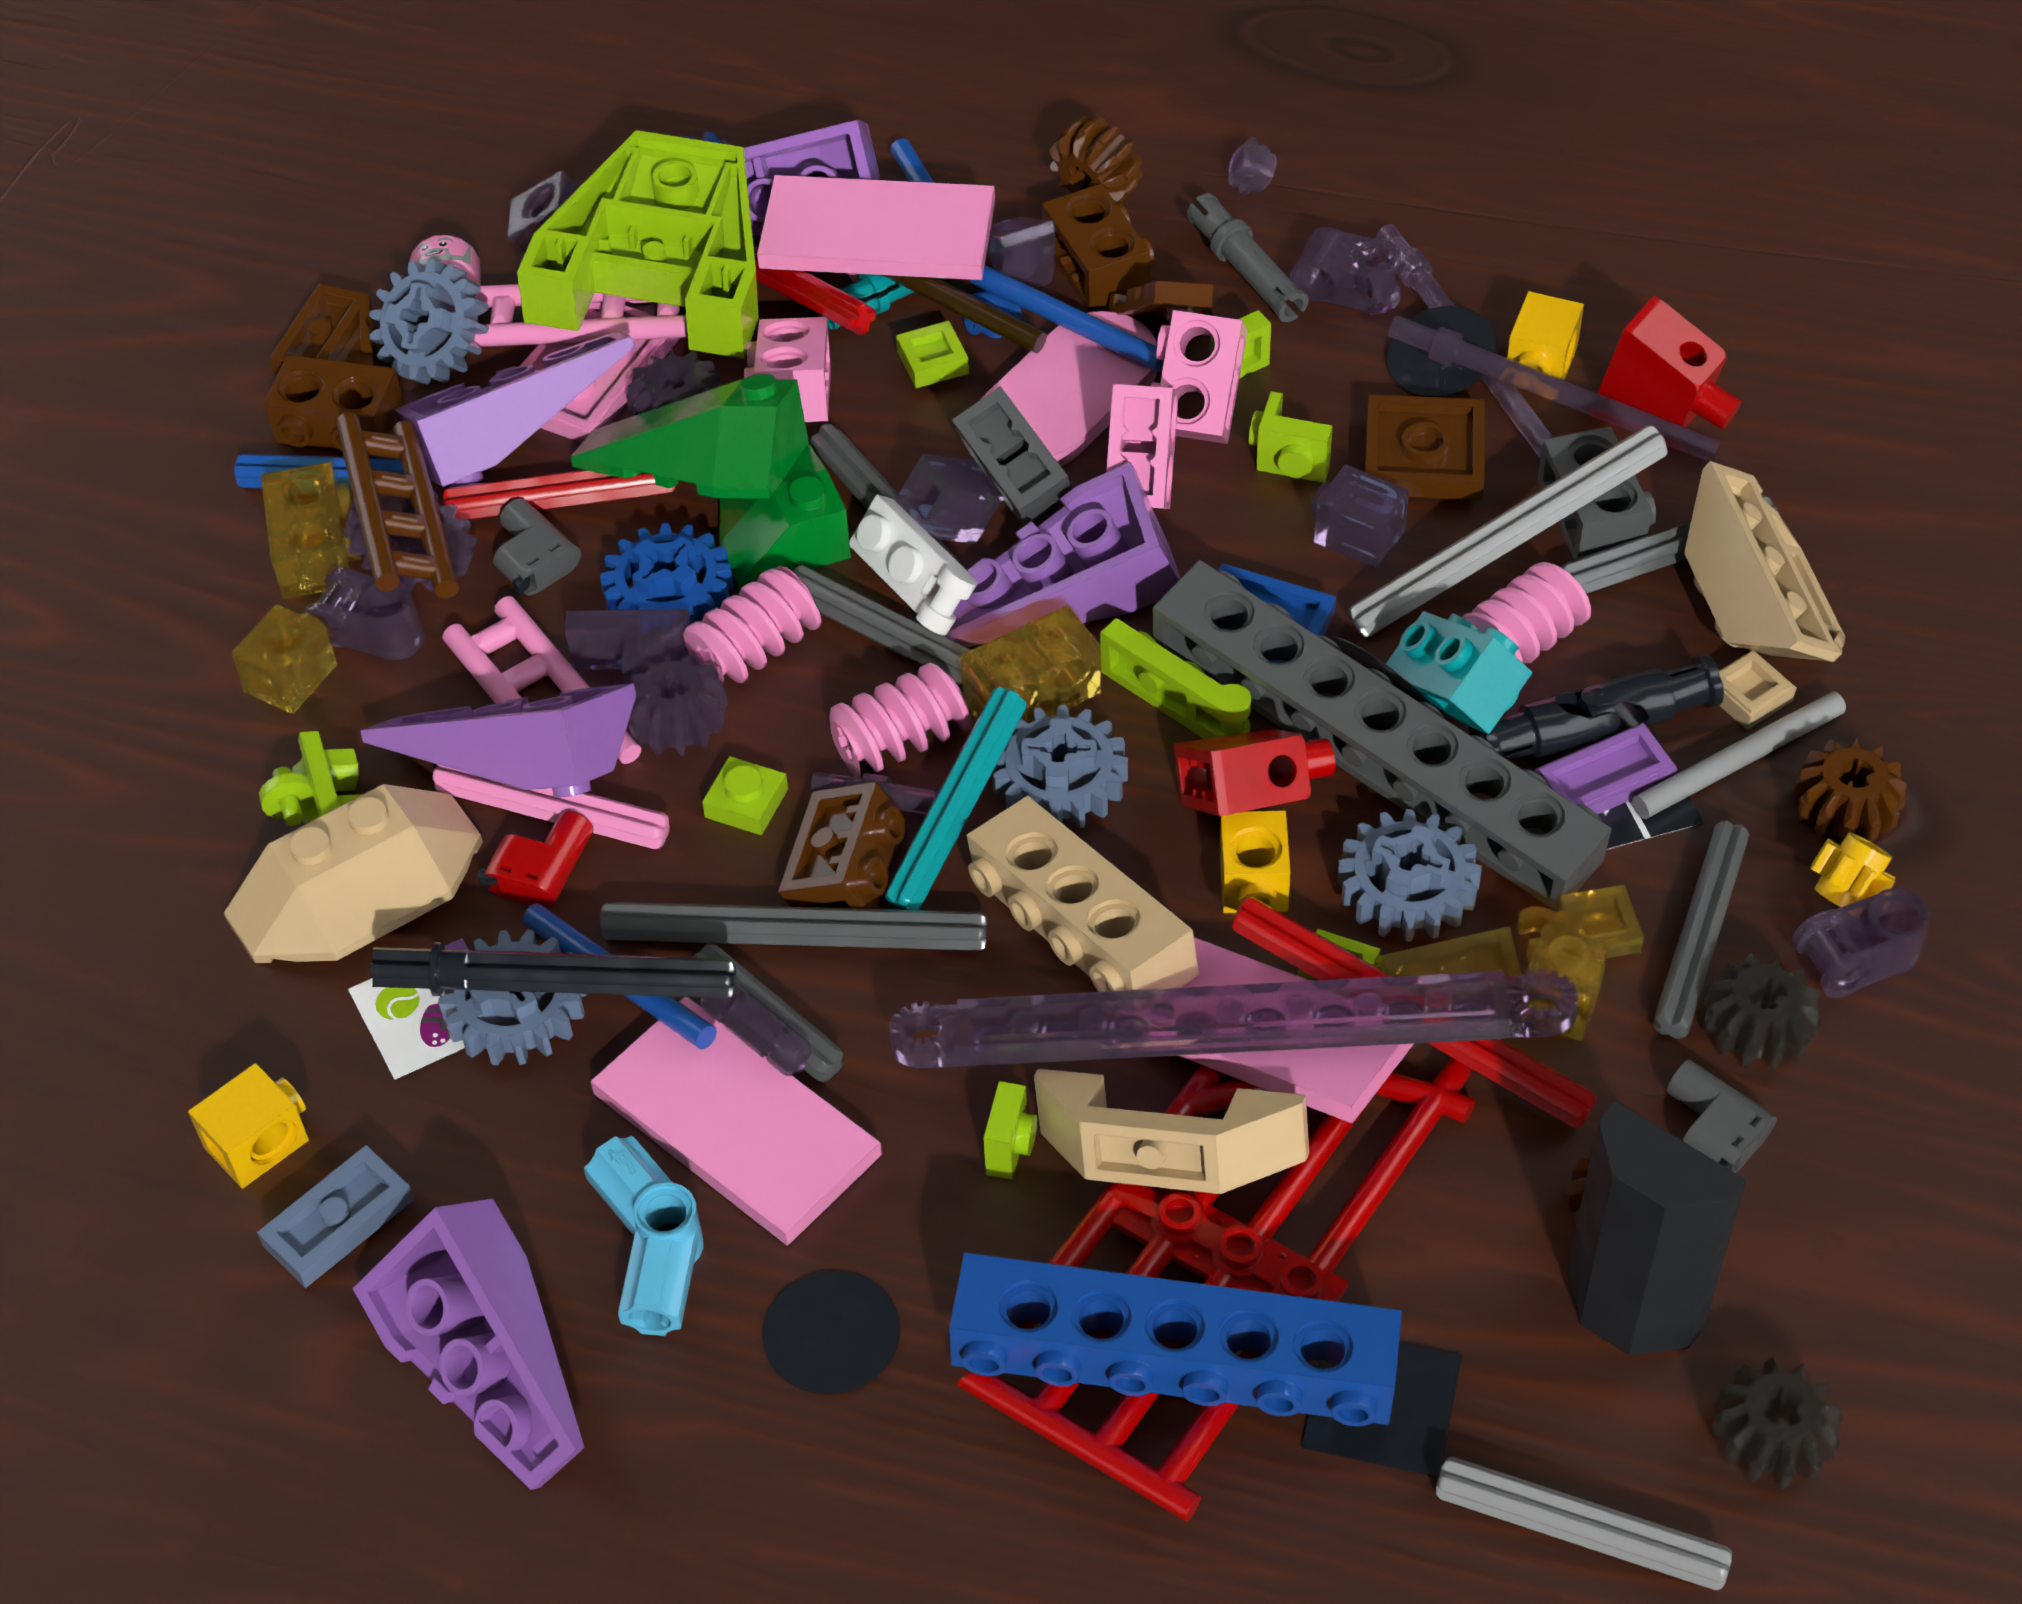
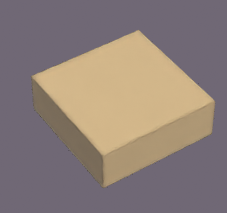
[1719,650,1797,730]

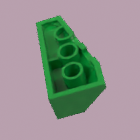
[570,374,809,499]
[719,444,851,592]

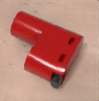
[478,811,594,909]

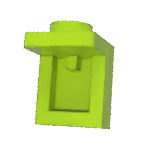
[1249,391,1333,483]

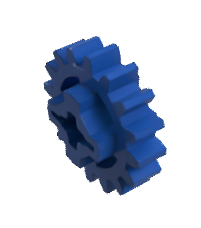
[600,523,734,639]

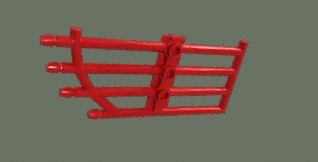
[956,1058,1476,1522]

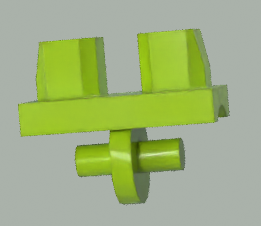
[259,731,363,826]

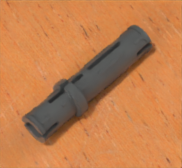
[1187,193,1309,322]

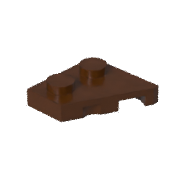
[1109,281,1218,326]
[269,283,375,375]

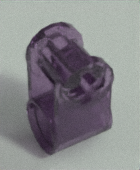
[1290,227,1401,314]
[300,567,425,660]
[1792,888,1930,998]

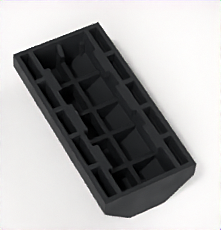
[1567,1101,1746,1355]

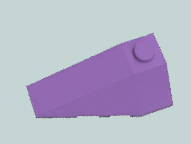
[943,462,1181,647]
[360,683,636,798]
[353,1198,585,1490]

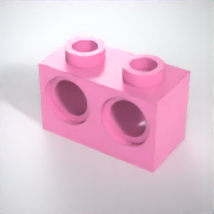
[1151,310,1248,444]
[744,317,831,422]
[1106,384,1179,509]

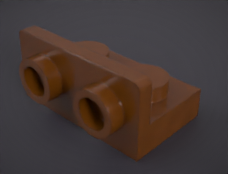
[778,782,906,909]

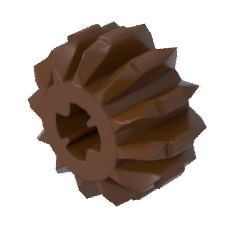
[1049,115,1143,203]
[1793,737,1908,844]

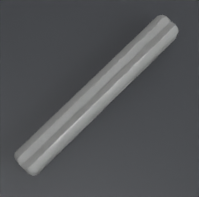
[1436,1457,1732,1590]

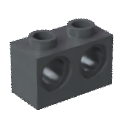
[952,386,1072,527]
[1538,426,1656,560]

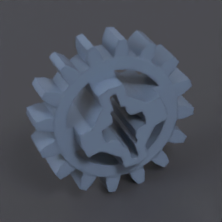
[369,259,489,385]
[991,705,1128,828]
[1337,809,1481,941]
[438,930,587,1065]

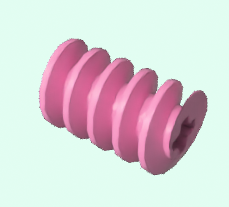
[1462,562,1591,663]
[683,566,822,685]
[829,663,972,780]

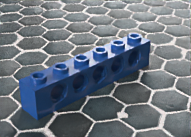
[949,1253,1402,1426]

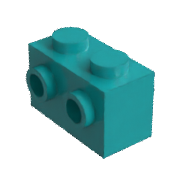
[1386,611,1533,734]

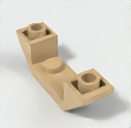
[1034,1069,1309,1194]

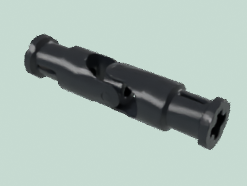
[1469,653,1724,761]

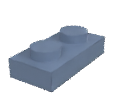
[257,1145,414,1288]

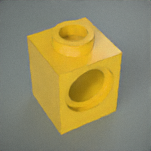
[1505,291,1584,391]
[1220,811,1290,913]
[188,1063,309,1189]

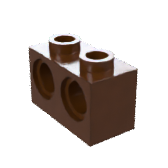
[1042,183,1155,312]
[264,355,405,457]

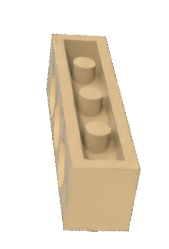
[967,795,1199,1016]

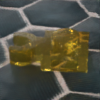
[1517,885,1644,963]

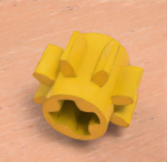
[1810,832,1896,914]

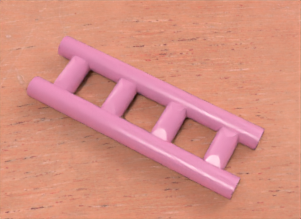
[474,284,688,347]
[442,596,641,764]

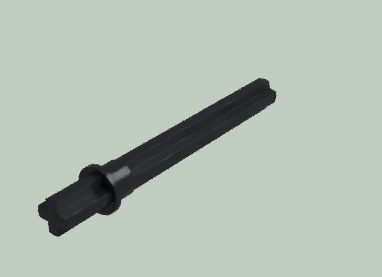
[370,942,736,998]

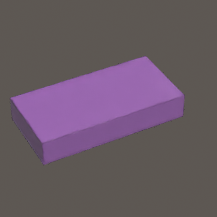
[1534,723,1677,814]

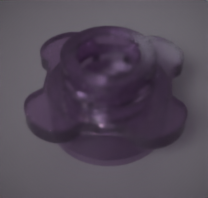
[1228,137,1277,195]

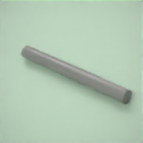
[1632,691,1846,819]

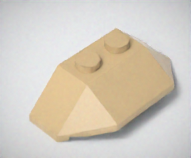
[1684,461,1845,662]
[224,784,483,963]

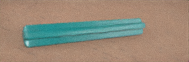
[885,687,1027,910]

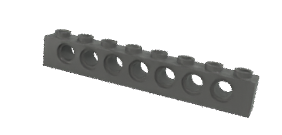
[1153,560,1612,914]

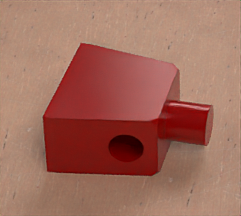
[1595,295,1742,437]
[1173,729,1336,816]

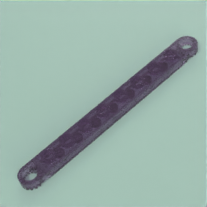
[888,969,1578,1068]

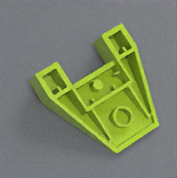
[517,130,759,359]

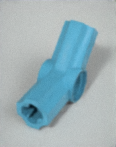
[584,1136,704,1336]

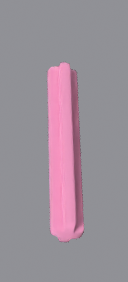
[432,765,670,849]

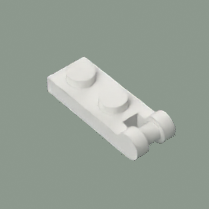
[849,494,978,635]

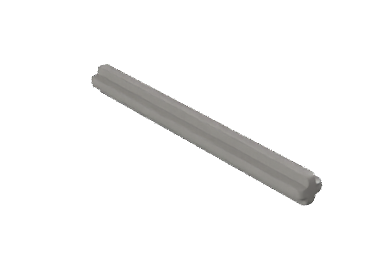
[1348,425,1668,637]

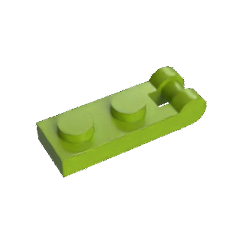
[1100,618,1252,739]

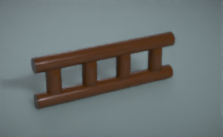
[336,413,459,599]

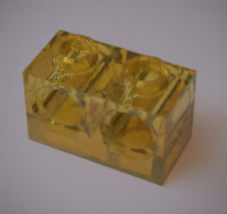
[261,462,361,599]
[961,605,1101,724]

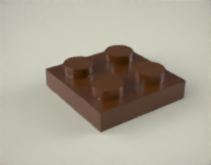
[1364,394,1485,501]

